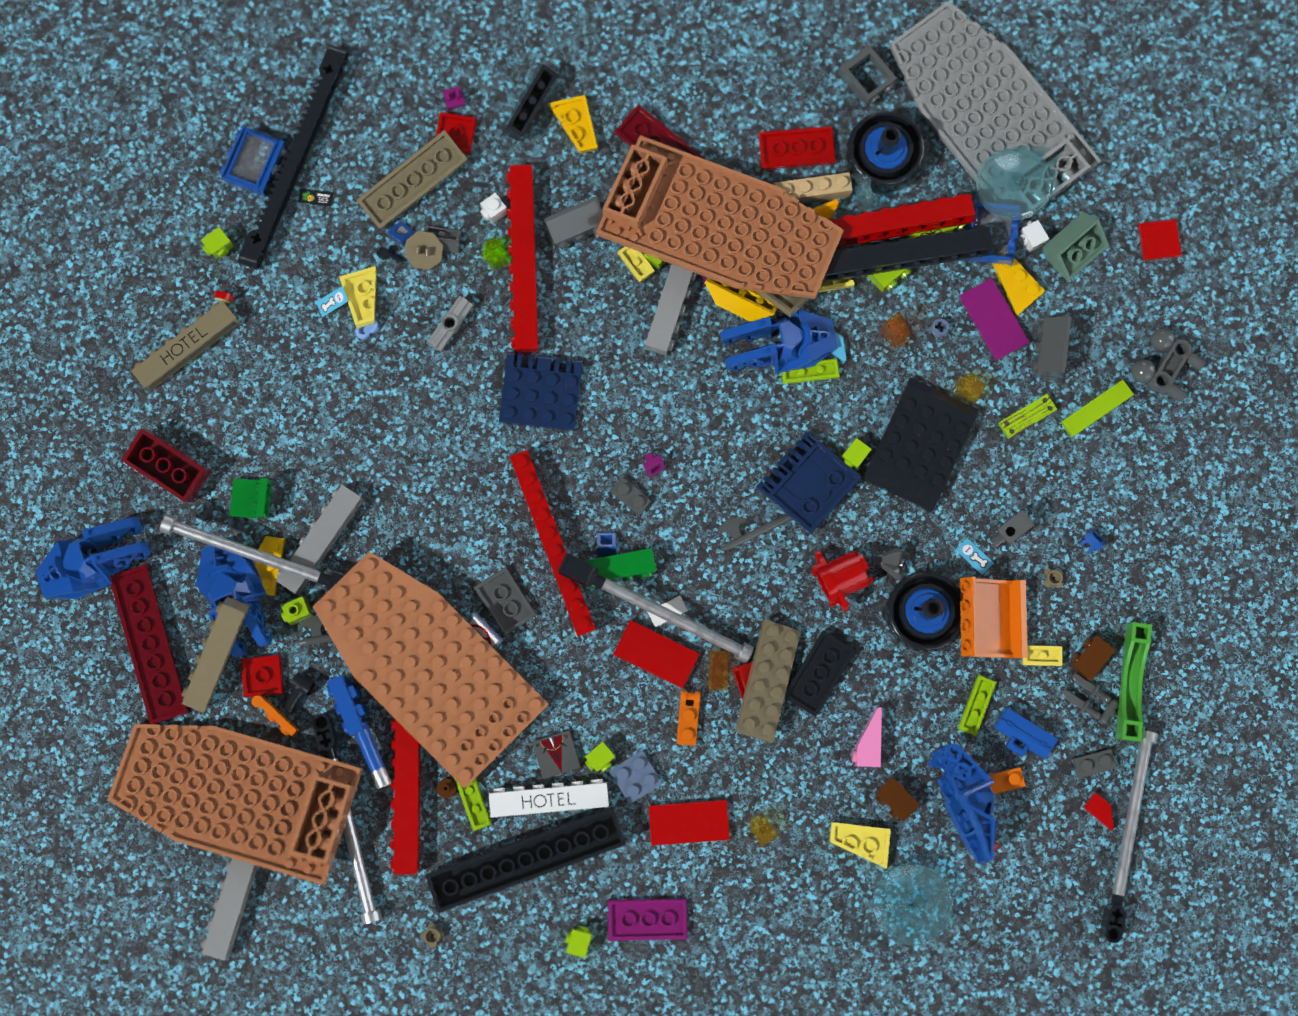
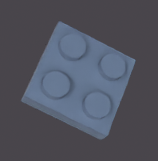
[609,750,663,804]

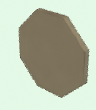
[404,230,444,270]

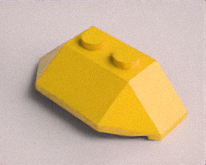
[705,278,778,322]

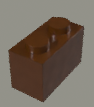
[1069,635,1115,681]
[873,776,920,822]

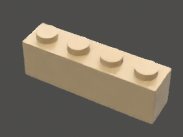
[775,172,852,204]

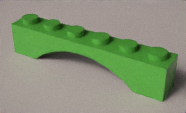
[1115,622,1152,742]

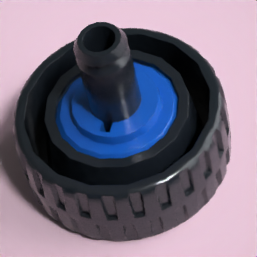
[845,111,925,193]
[884,571,961,652]

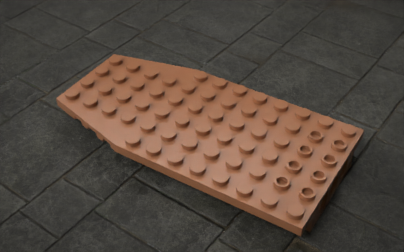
[596,135,844,299]
[313,552,549,789]
[108,724,363,885]

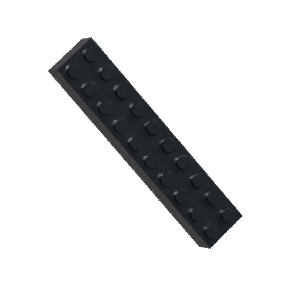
[425,806,626,913]

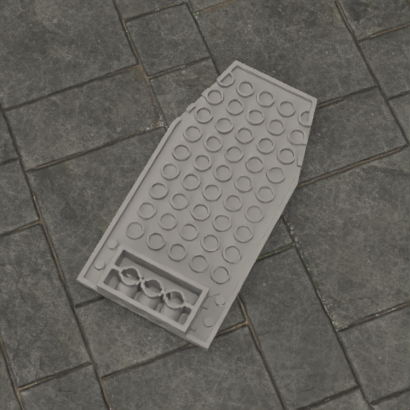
[889,1,1101,225]

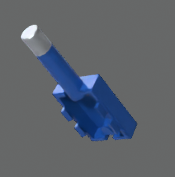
[326,675,391,789]

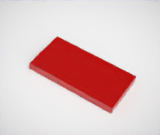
[758,126,836,170]
[613,620,700,689]
[649,800,730,846]

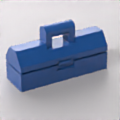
[993,708,1058,759]

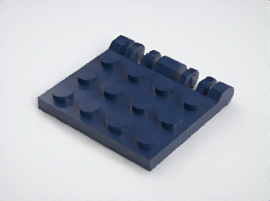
[499,351,583,431]
[756,432,861,535]

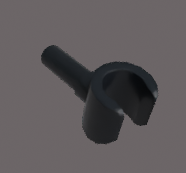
[376,247,404,264]

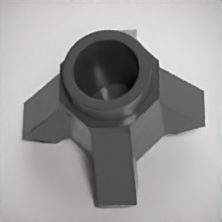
[876,548,910,580]

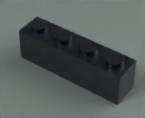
[501,64,558,141]

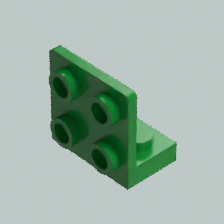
[230,478,272,520]

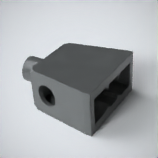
[990,510,1035,549]

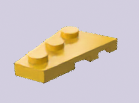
[549,95,598,154]
[992,251,1045,317]
[254,536,286,596]

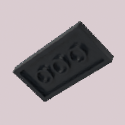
[784,630,856,717]

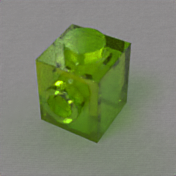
[481,238,509,270]

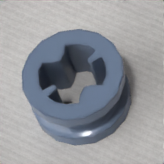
[931,319,949,337]

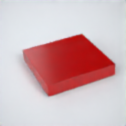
[435,112,477,155]
[1138,219,1182,261]
[241,654,284,698]

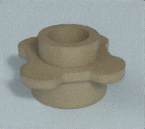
[1044,569,1063,588]
[420,923,444,948]

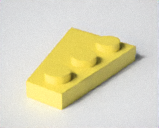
[339,266,376,329]
[829,822,891,869]

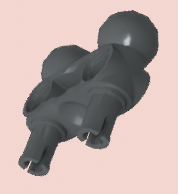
[1131,328,1206,402]

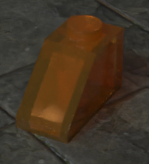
[879,312,911,349]

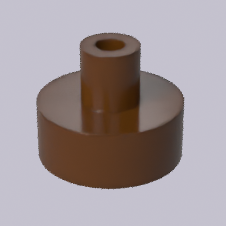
[437,778,457,798]

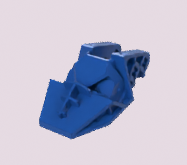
[720,309,838,374]
[36,517,151,599]
[196,537,273,658]
[929,743,998,865]

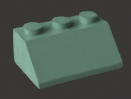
[1042,212,1109,281]

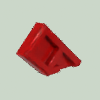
[1082,792,1114,831]

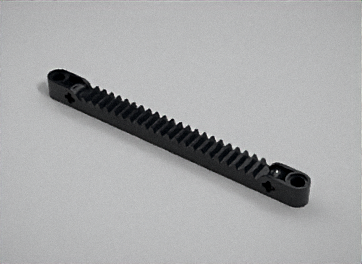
[238,44,349,270]

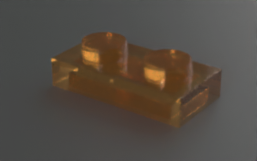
[707,651,729,691]

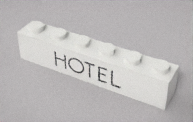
[489,779,609,817]

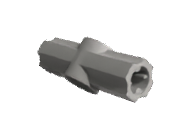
[427,296,473,352]

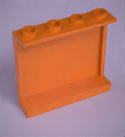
[960,577,1028,658]

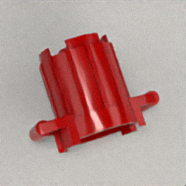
[811,550,873,612]

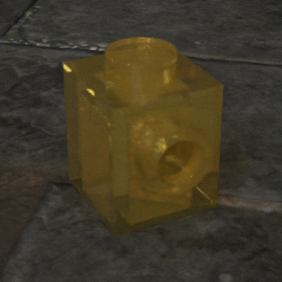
[954,373,986,404]
[748,815,778,847]

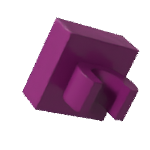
[442,86,466,111]
[643,452,666,478]

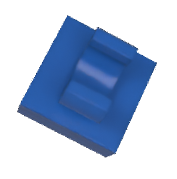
[1080,528,1106,554]

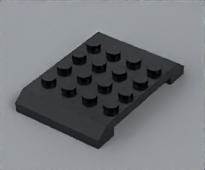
[862,377,979,512]

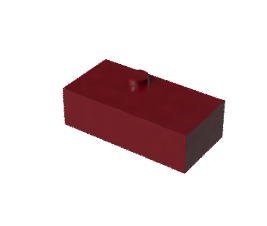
[121,428,212,503]

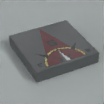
[532,730,581,780]

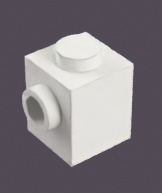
[480,193,507,224]
[1018,220,1049,253]

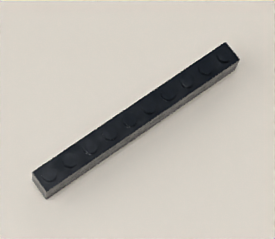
[822,226,993,283]

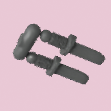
[1062,673,1119,724]

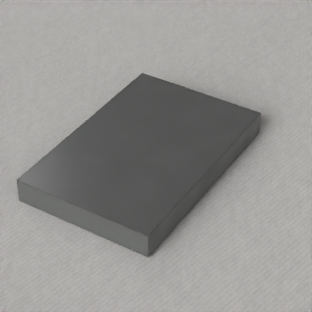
[474,567,537,636]

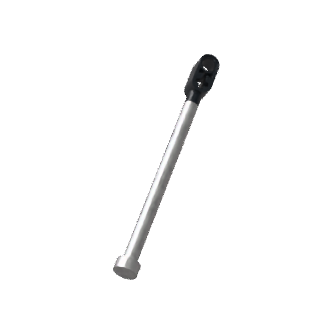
[160,514,344,591]
[557,554,754,664]
[312,714,382,924]
[1100,730,1158,943]

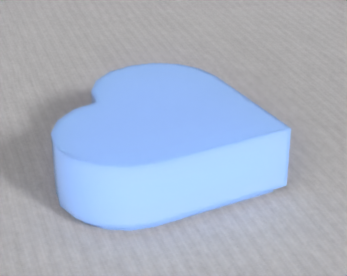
[355,320,379,340]

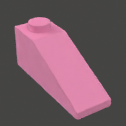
[851,708,882,767]

